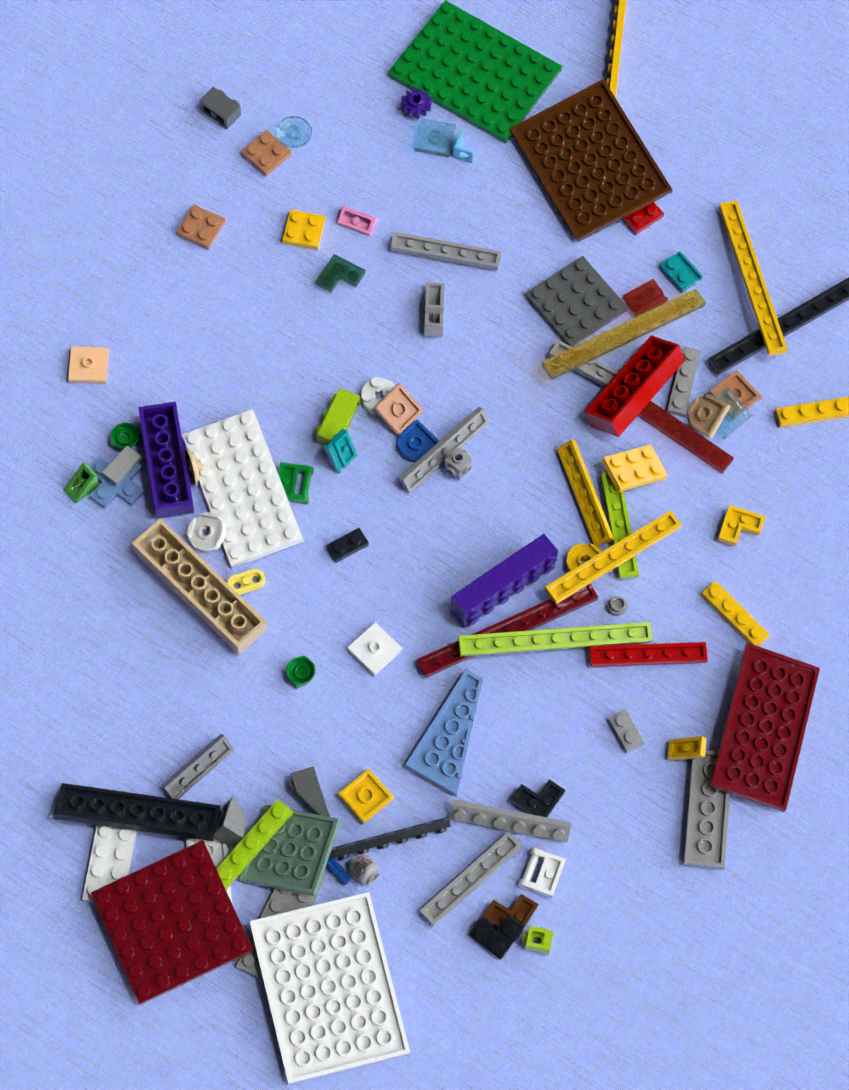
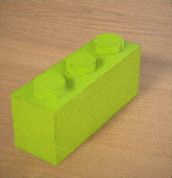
[315,388,360,445]

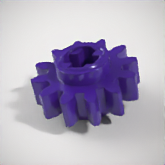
[401,88,432,119]

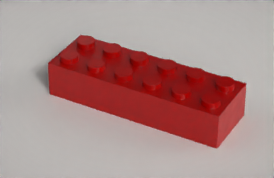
[584,335,685,437]

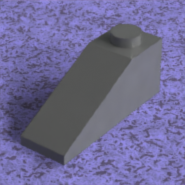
[288,766,330,817]

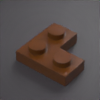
[483,894,539,940]

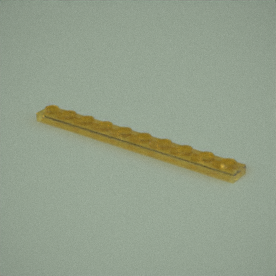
[542,289,706,380]

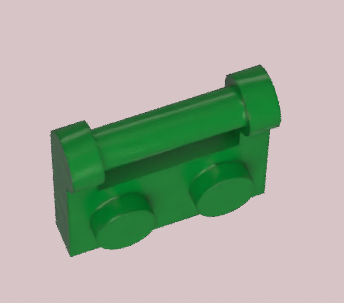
[278,462,314,505]

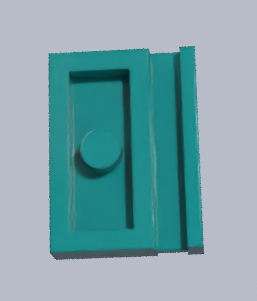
[659,251,703,293]
[324,428,358,473]

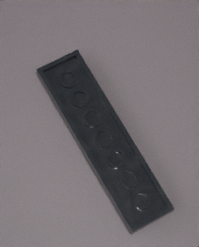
[53,783,221,841]

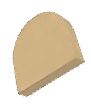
[688,394,731,438]

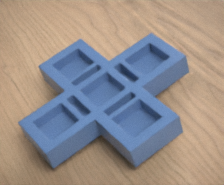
[90,458,144,509]

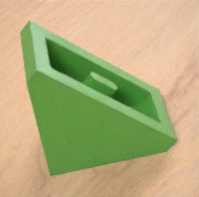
[64,462,99,503]

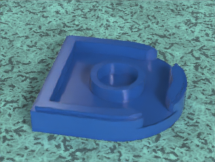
[397,419,439,462]

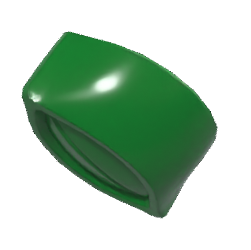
[111,422,140,449]
[286,656,316,689]

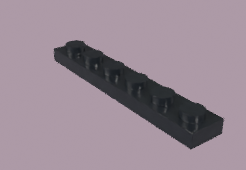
[331,817,451,860]

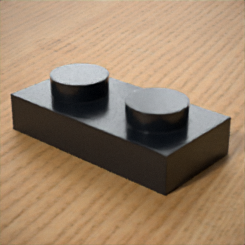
[326,528,369,563]

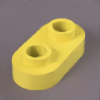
[227,569,265,595]

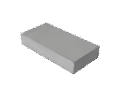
[102,446,142,486]

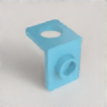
[452,129,474,163]

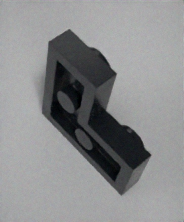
[510,779,566,818]
[468,914,526,960]

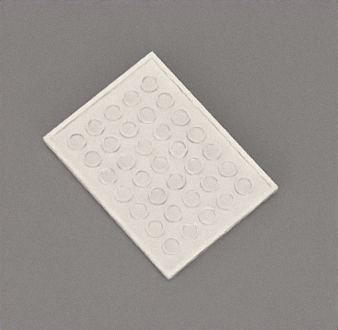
[249,892,410,1085]

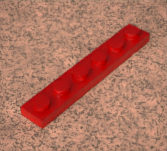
[589,642,708,667]

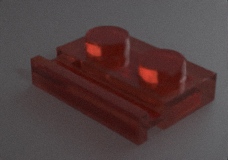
[622,279,668,318]

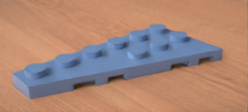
[405,669,483,797]

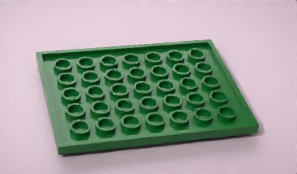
[388,0,562,144]

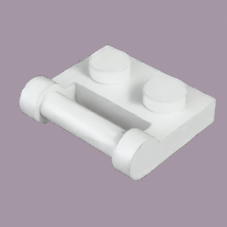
[518,848,566,898]

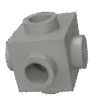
[444,447,472,480]

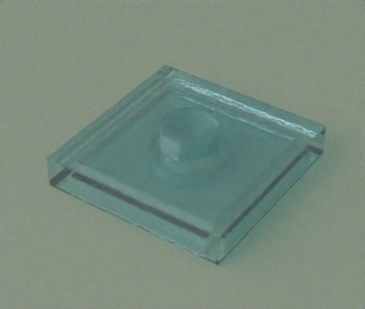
[414,118,456,157]
[716,387,753,439]

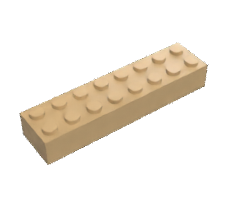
[132,518,267,655]

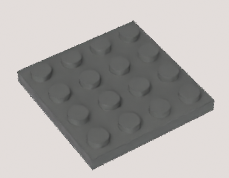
[525,256,628,347]

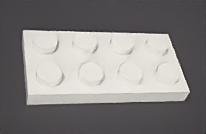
[82,825,137,903]

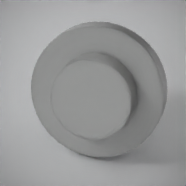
[608,596,628,615]

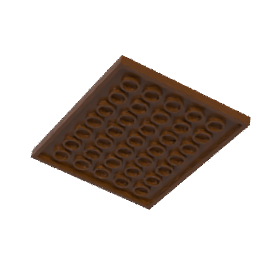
[510,79,673,242]

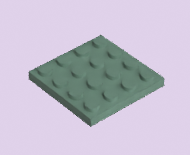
[240,804,341,897]

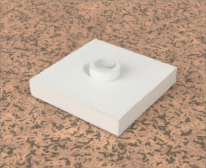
[347,622,403,676]

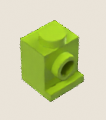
[522,926,554,955]

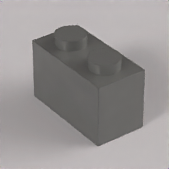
[199,87,241,129]

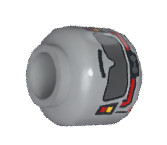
[349,854,380,885]

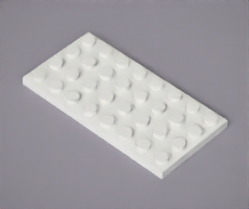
[182,409,304,568]

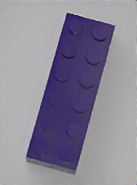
[138,401,194,519]
[450,533,558,628]

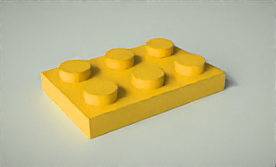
[602,444,668,493]

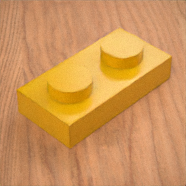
[667,736,707,761]

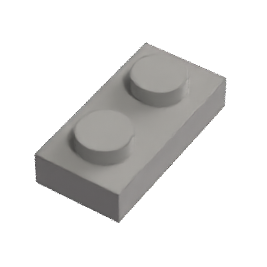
[608,709,644,753]

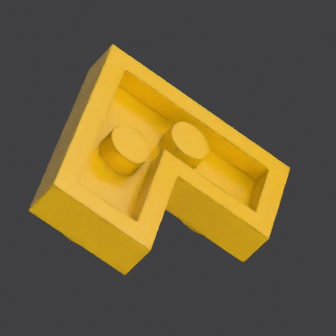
[718,505,766,546]

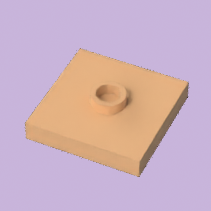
[68,346,109,384]

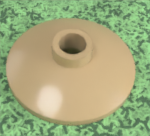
[185,448,203,486]

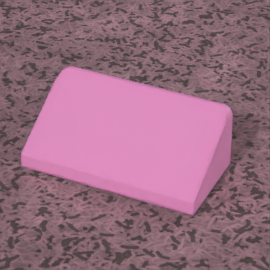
[337,206,378,235]

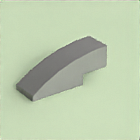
[424,282,444,337]

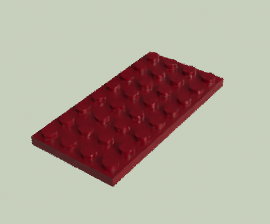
[709,642,820,812]

